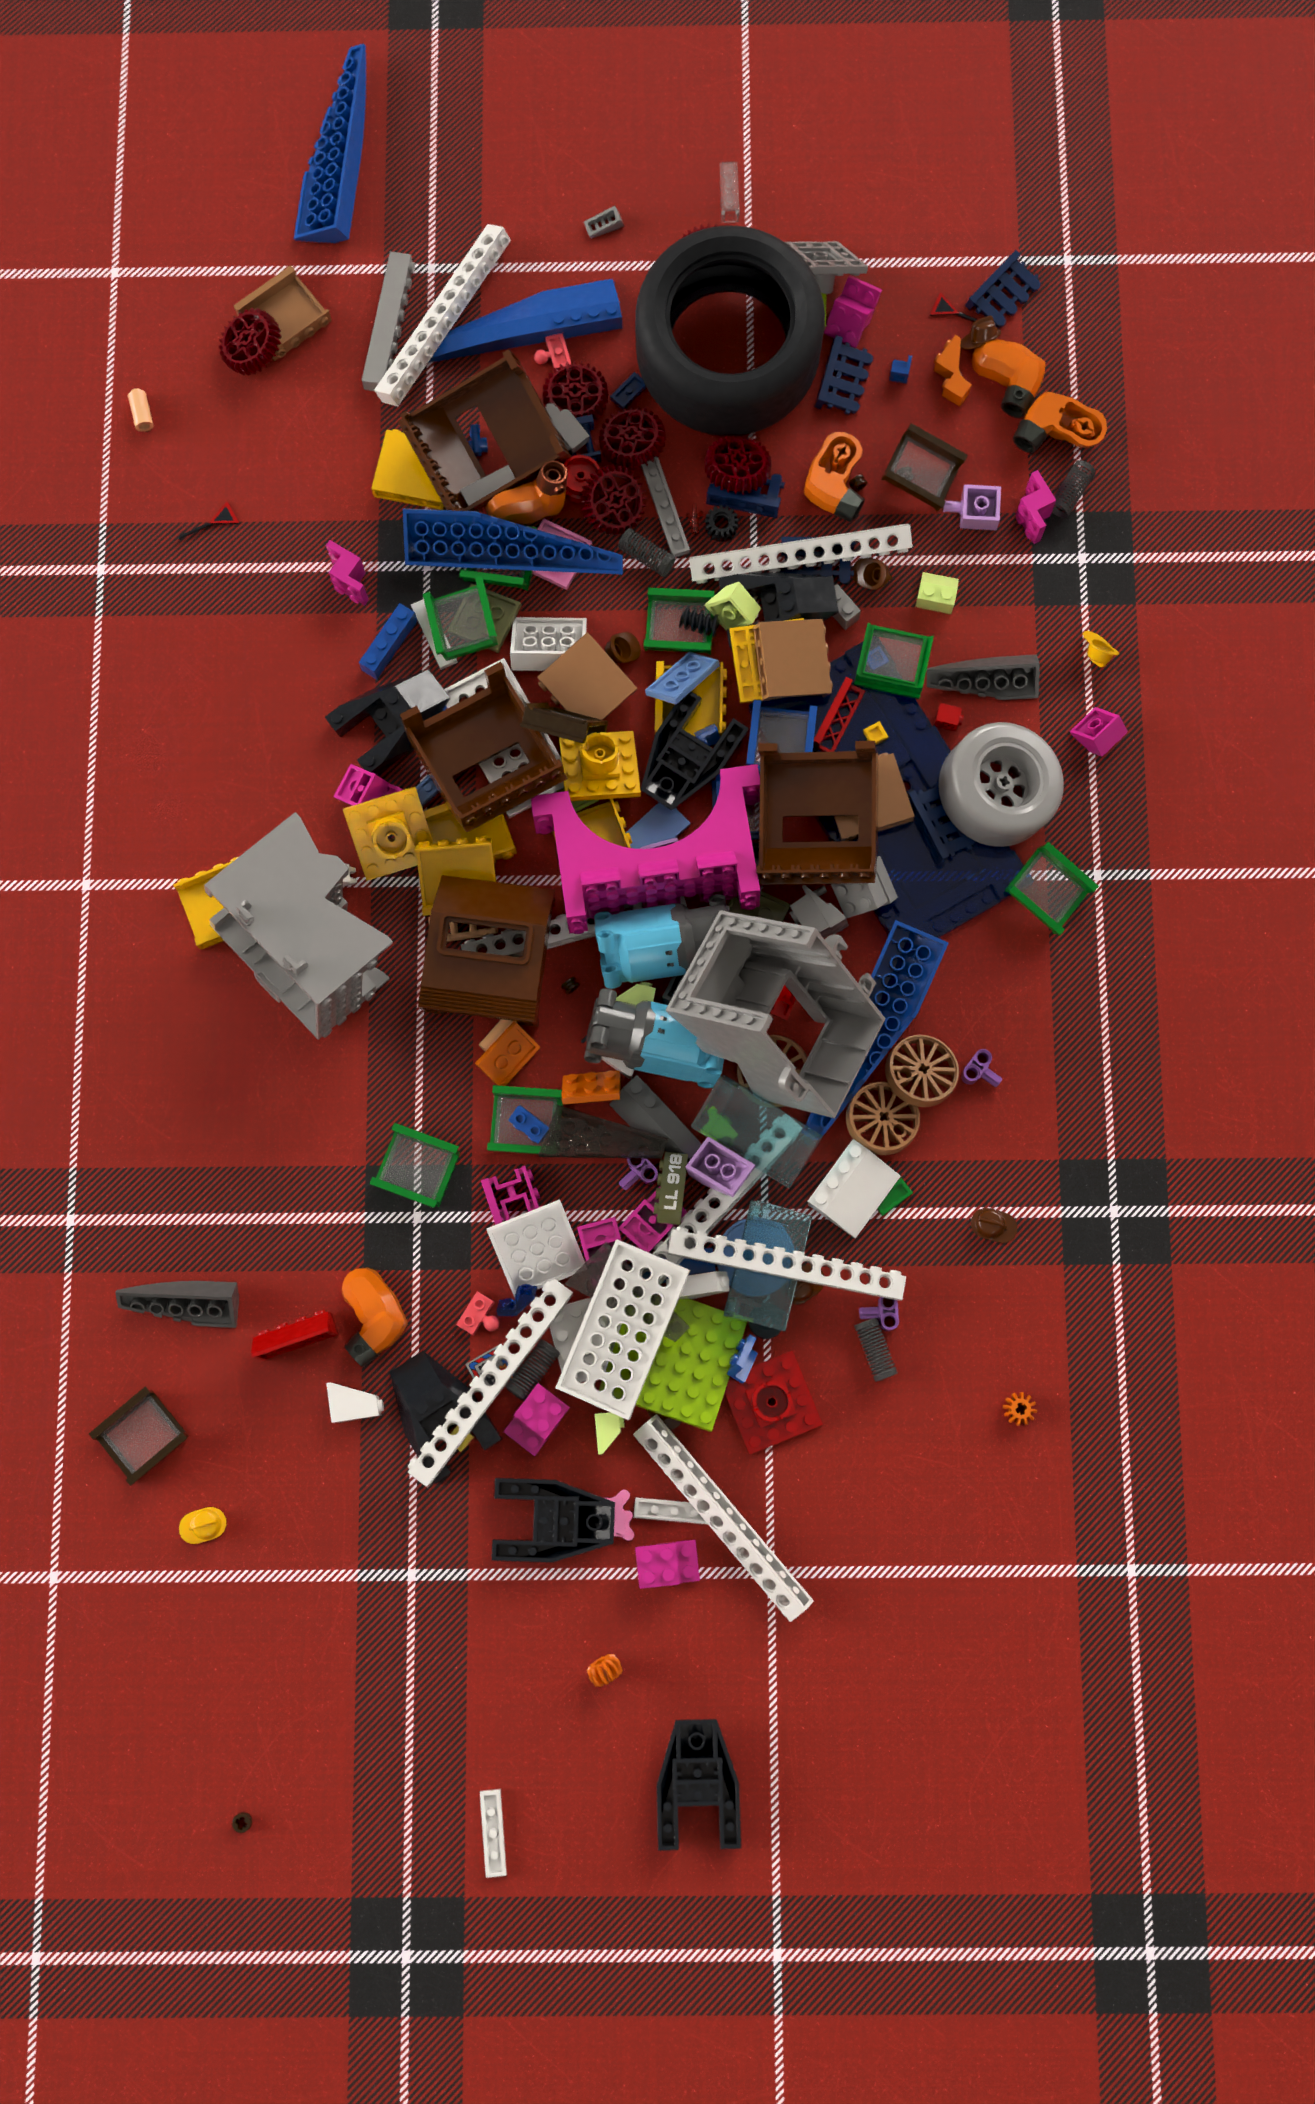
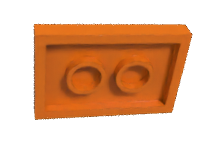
[475,1021,540,1086]
[561,1070,621,1104]

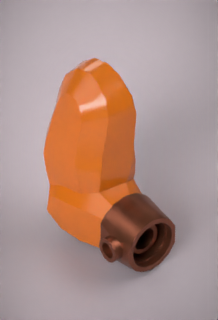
[486,460,568,524]

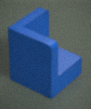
[889,355,912,384]
[694,724,720,746]

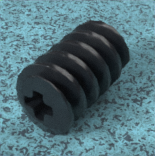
[679,606,720,638]

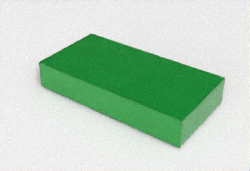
[877,1178,913,1216]

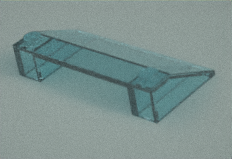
[691,1075,823,1189]
[723,1201,812,1331]

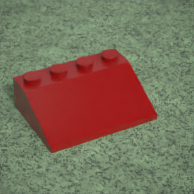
[251,1310,338,1361]

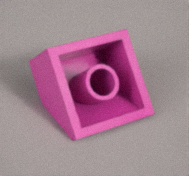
[1070,707,1128,757]

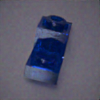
[497,1284,538,1316]

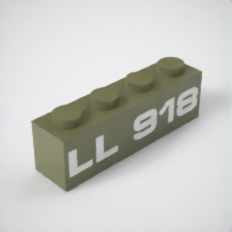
[654,1152,688,1225]

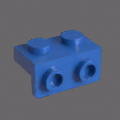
[508,1105,549,1144]
[727,1334,758,1384]

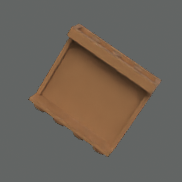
[234,265,332,361]
[753,619,833,701]
[537,632,637,720]
[834,753,915,841]

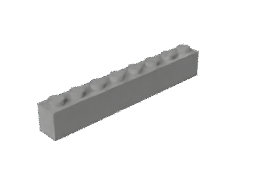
[362,251,415,391]

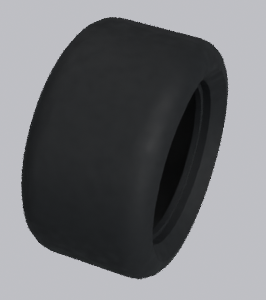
[635,226,825,436]

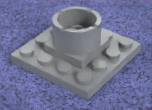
[785,242,868,294]

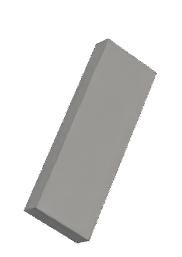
[460,465,515,506]

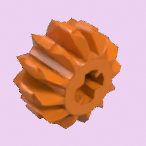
[1002,1392,1037,1426]
[587,1654,623,1687]

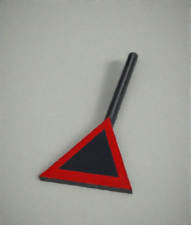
[930,292,978,322]
[177,501,239,539]

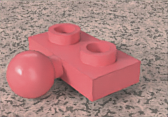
[534,333,572,370]
[456,1291,499,1336]

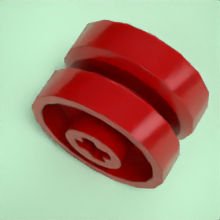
[563,455,600,503]

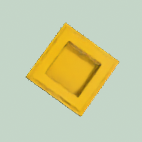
[863,721,889,745]

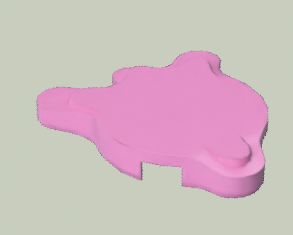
[605,1489,634,1541]

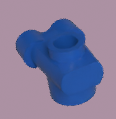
[468,424,488,456]

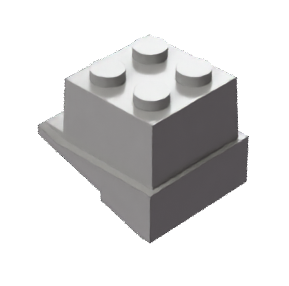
[831,856,898,918]
[789,885,849,938]

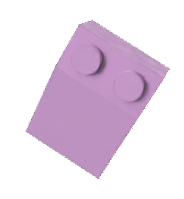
[685,1137,756,1197]

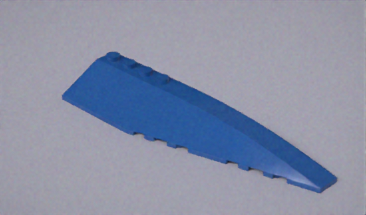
[294,43,366,243]
[428,279,623,363]
[403,509,623,574]
[803,920,949,1139]

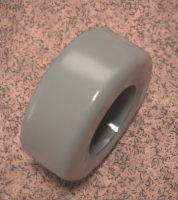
[939,722,1064,847]

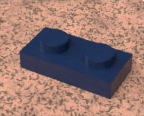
[610,372,647,411]

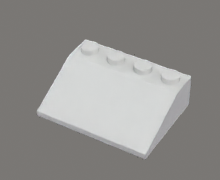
[510,617,587,671]
[808,1139,901,1239]

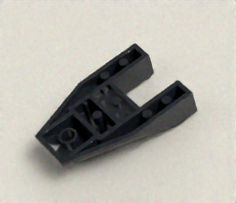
[719,572,839,651]
[325,669,451,776]
[640,691,749,810]
[390,1351,503,1484]
[492,1478,615,1562]
[657,1719,741,1851]

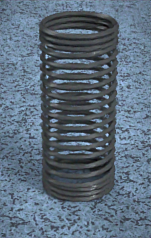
[1052,460,1096,518]
[618,528,675,577]
[854,1318,898,1382]
[506,1339,560,1401]

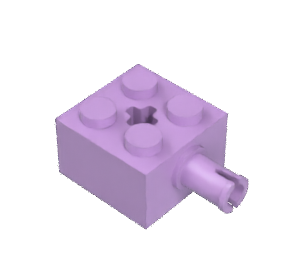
[943,484,1001,530]

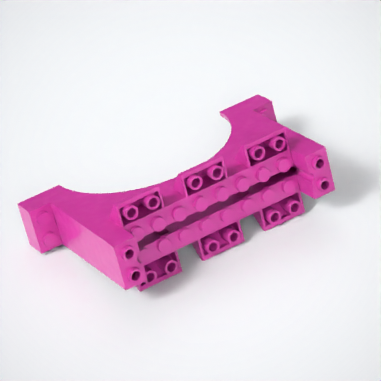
[531,764,760,934]

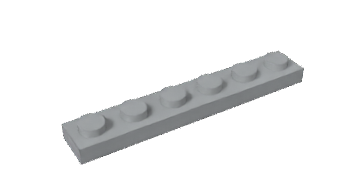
[641,457,690,557]

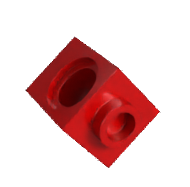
[934,703,964,732]

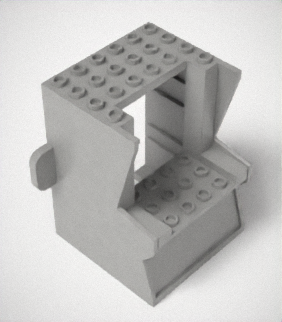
[204,812,393,1040]
[666,910,885,1118]

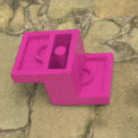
[824,275,882,348]
[1016,470,1056,544]
[326,540,369,605]
[334,764,403,806]
[618,1187,688,1253]
[577,1217,630,1287]
[504,1383,570,1456]
[635,1540,700,1589]

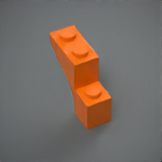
[934,335,972,407]

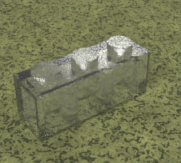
[719,162,739,223]

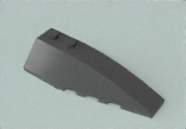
[927,655,1040,700]
[609,1075,702,1164]
[115,1281,239,1328]

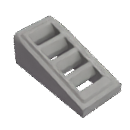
[584,206,624,238]

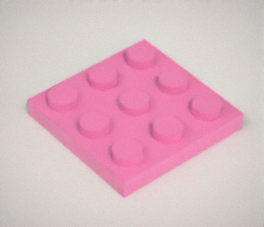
[532,519,592,590]

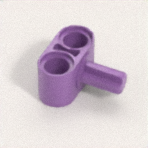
[961,1049,1002,1087]
[619,1151,658,1190]
[859,1297,899,1331]

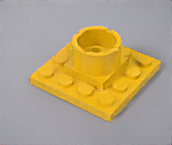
[729,618,804,704]
[559,731,641,801]
[343,786,434,881]

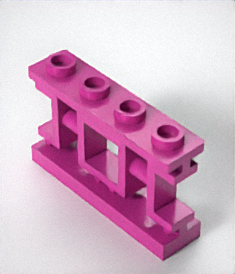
[481,1166,542,1225]

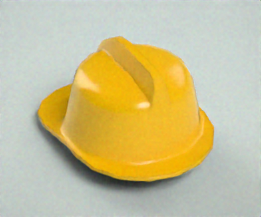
[1083,631,1119,667]
[179,1507,226,1544]

